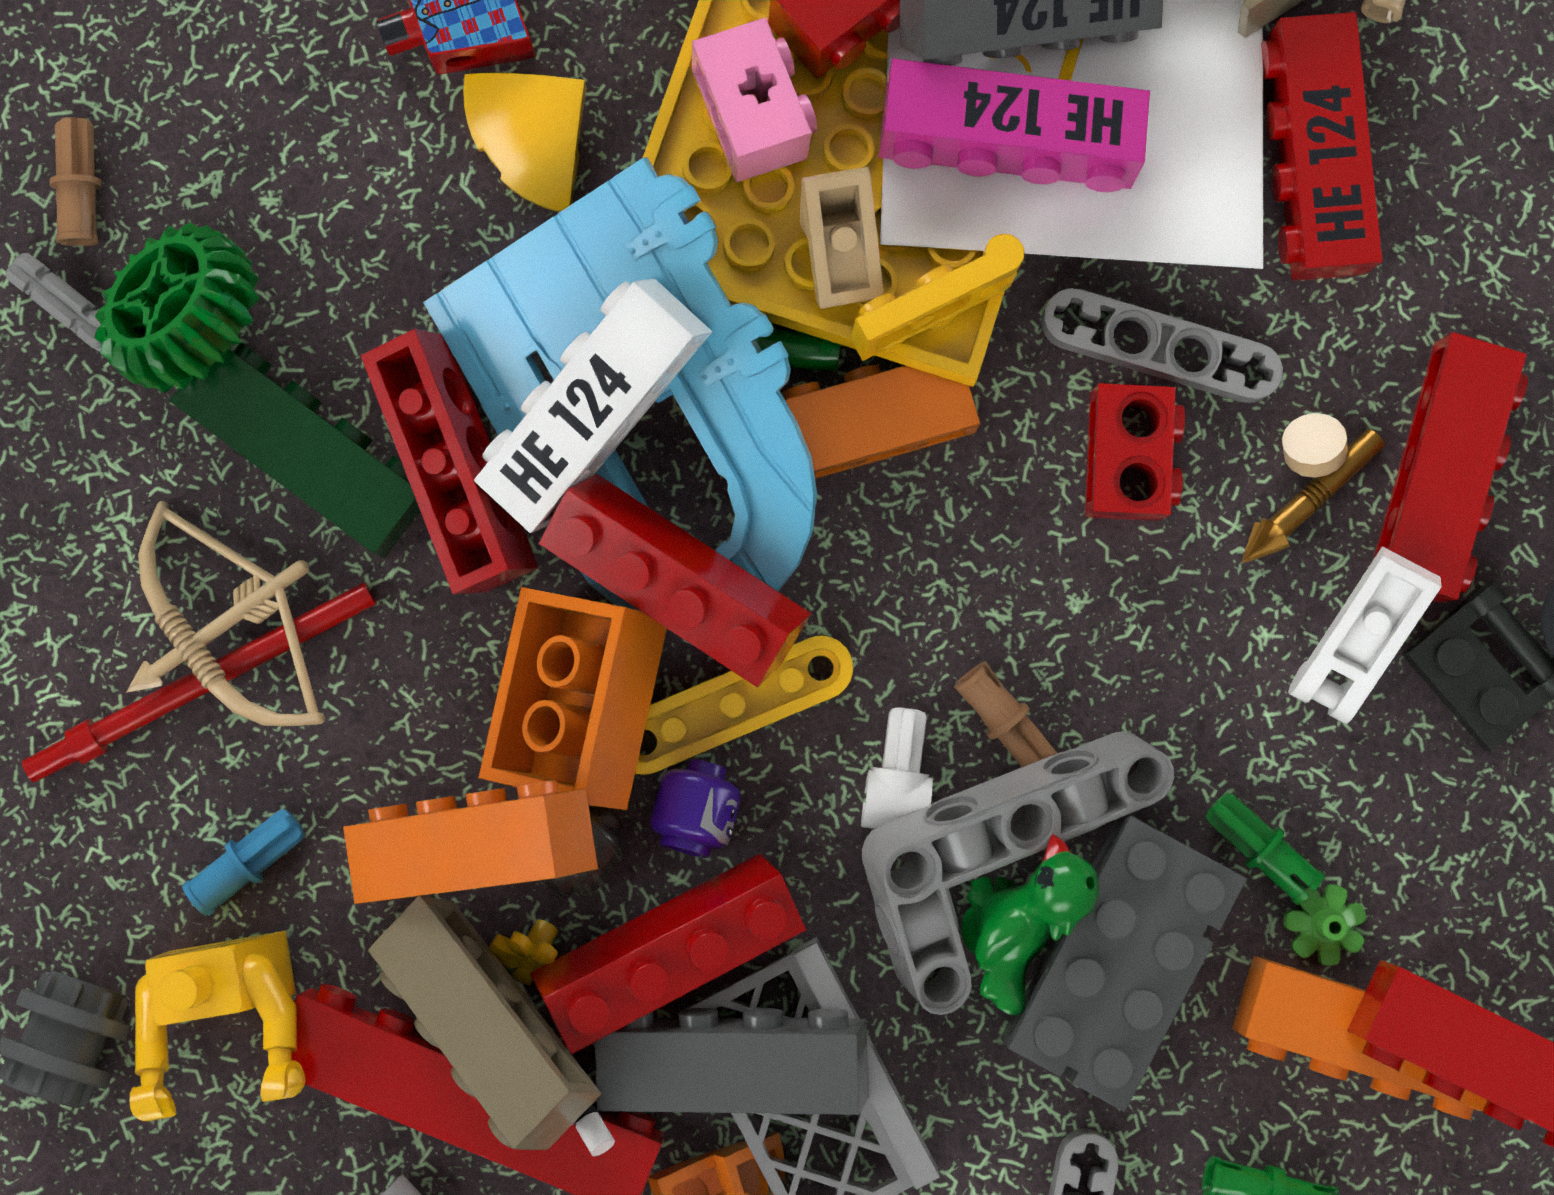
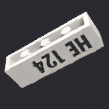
[474,278,713,533]

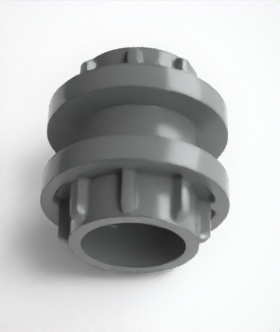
[0,970,132,1108]

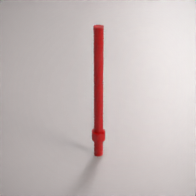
[22,582,377,783]

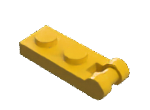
[850,233,1024,361]

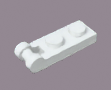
[1288,546,1442,724]

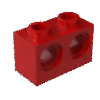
[1085,383,1185,521]

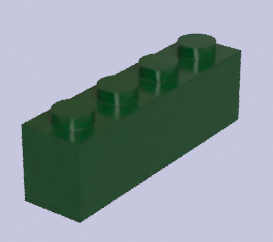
[169,342,420,559]

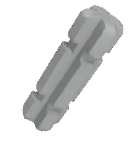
[6,253,102,351]

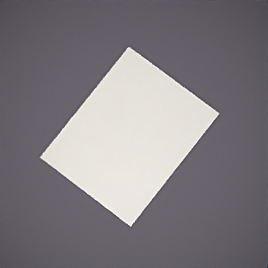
[880,0,1263,269]

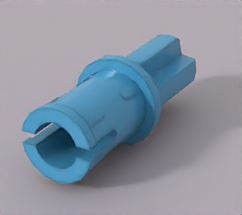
[182,809,305,916]

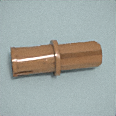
[49,117,102,246]
[954,661,1057,767]

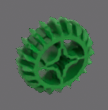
[94,222,259,393]

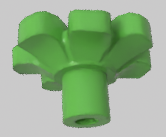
[1283,884,1366,966]

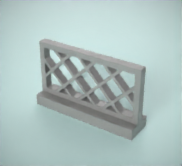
[680,936,940,1195]

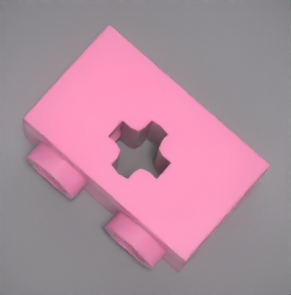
[692,17,817,183]

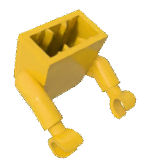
[130,931,305,1121]

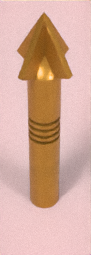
[1242,429,1385,563]

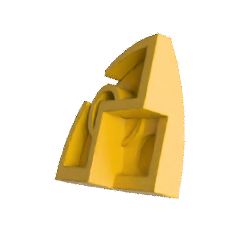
[463,73,587,213]

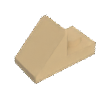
[799,167,884,309]

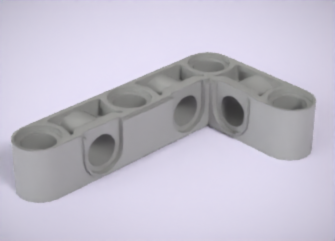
[862,731,1174,1015]

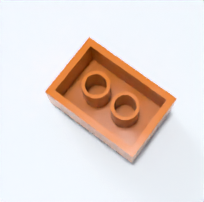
[478,587,667,810]

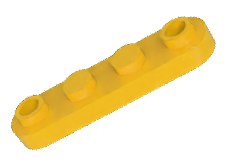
[635,636,853,775]

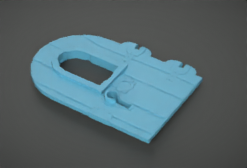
[423,157,817,612]

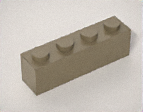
[368,895,601,1150]

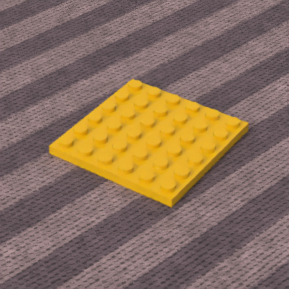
[643,0,1084,387]

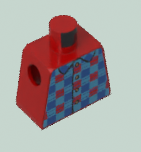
[376,0,536,74]

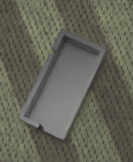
[1000,815,1247,1112]

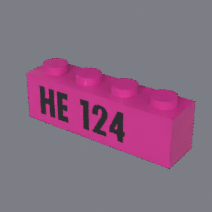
[878,58,1150,192]

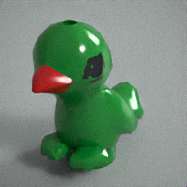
[962,834,1099,1016]

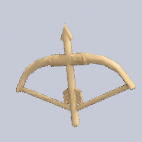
[126,501,325,726]

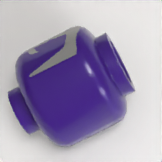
[650,759,741,858]

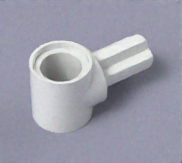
[861,707,933,829]

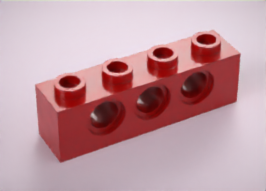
[360,329,539,594]

